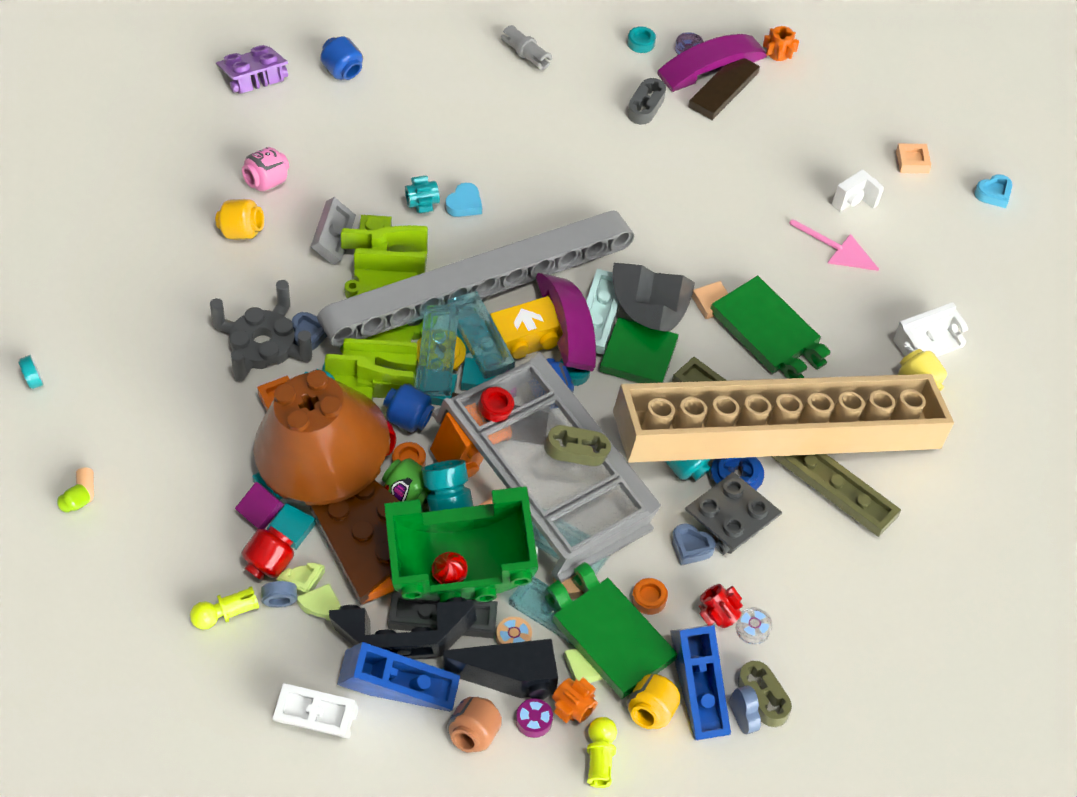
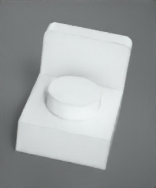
[832,169,884,212]

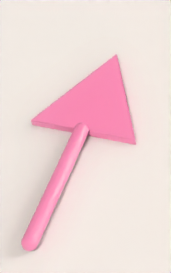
[790,219,879,271]

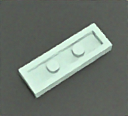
[586,269,620,355]

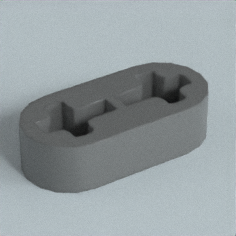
[628,78,666,125]

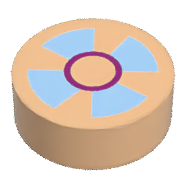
[496,617,532,644]

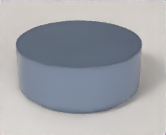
[261,581,297,608]

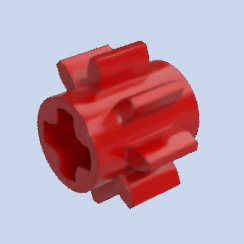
[699,584,743,628]

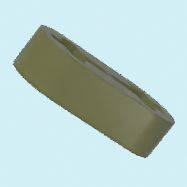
[544,425,611,466]
[738,661,792,727]

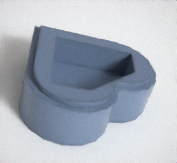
[292,312,327,350]
[672,523,716,565]
[729,685,761,734]

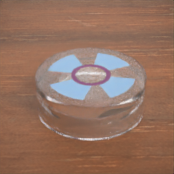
[735,607,772,645]

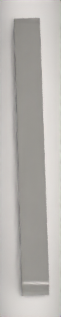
[317,210,634,347]

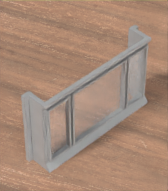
[431,352,661,583]

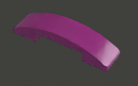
[657,34,767,92]
[536,272,596,371]

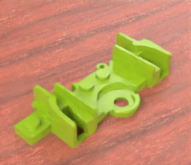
[324,215,439,401]

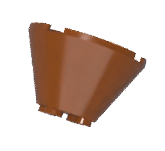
[254,370,390,506]

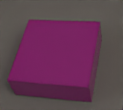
[235,482,284,529]

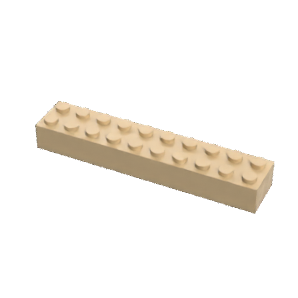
[613,374,954,463]

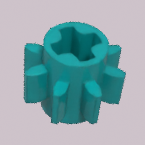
[405,175,440,214]

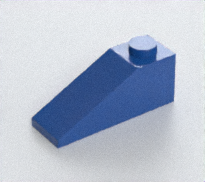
[670,625,731,740]
[337,642,460,712]

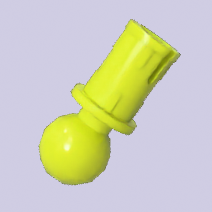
[190,586,259,630]
[587,717,617,788]

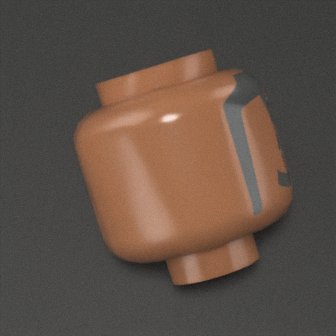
[447,697,502,752]

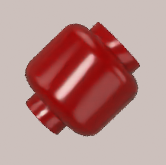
[241,526,294,580]

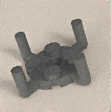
[210,280,312,381]

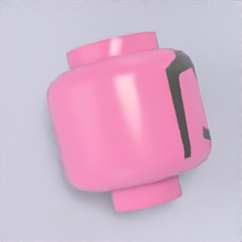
[242,147,289,192]

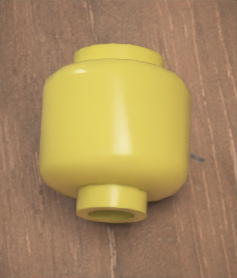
[898,349,947,391]

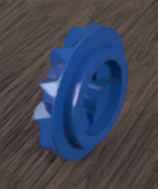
[711,457,764,491]

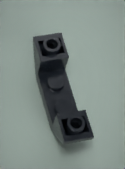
[329,597,477,658]

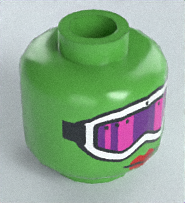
[382,458,431,507]

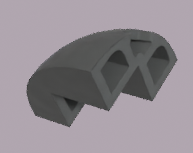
[613,263,695,331]

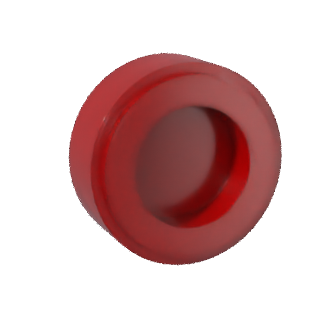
[478,387,514,422]

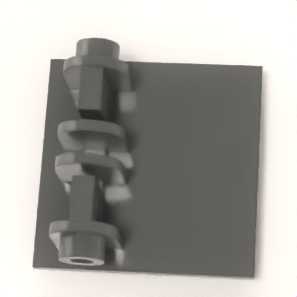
[685,472,782,555]

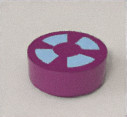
[516,699,553,738]

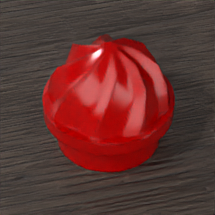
[432,552,468,584]

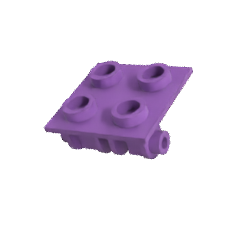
[216,45,288,94]

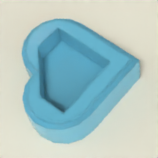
[974,174,1012,208]
[446,183,482,217]

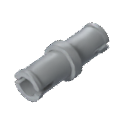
[501,25,552,70]

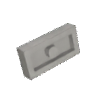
[310,197,356,265]

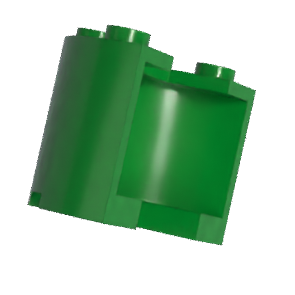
[384,486,538,602]

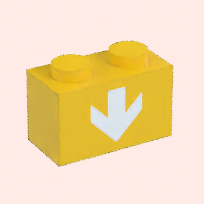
[489,296,563,362]

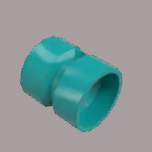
[421,459,473,512]

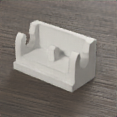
[893,302,968,357]
[273,683,358,739]

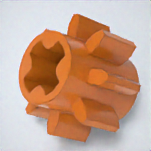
[763,26,799,61]
[552,677,598,724]

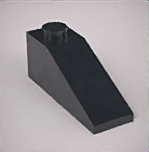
[443,639,558,699]

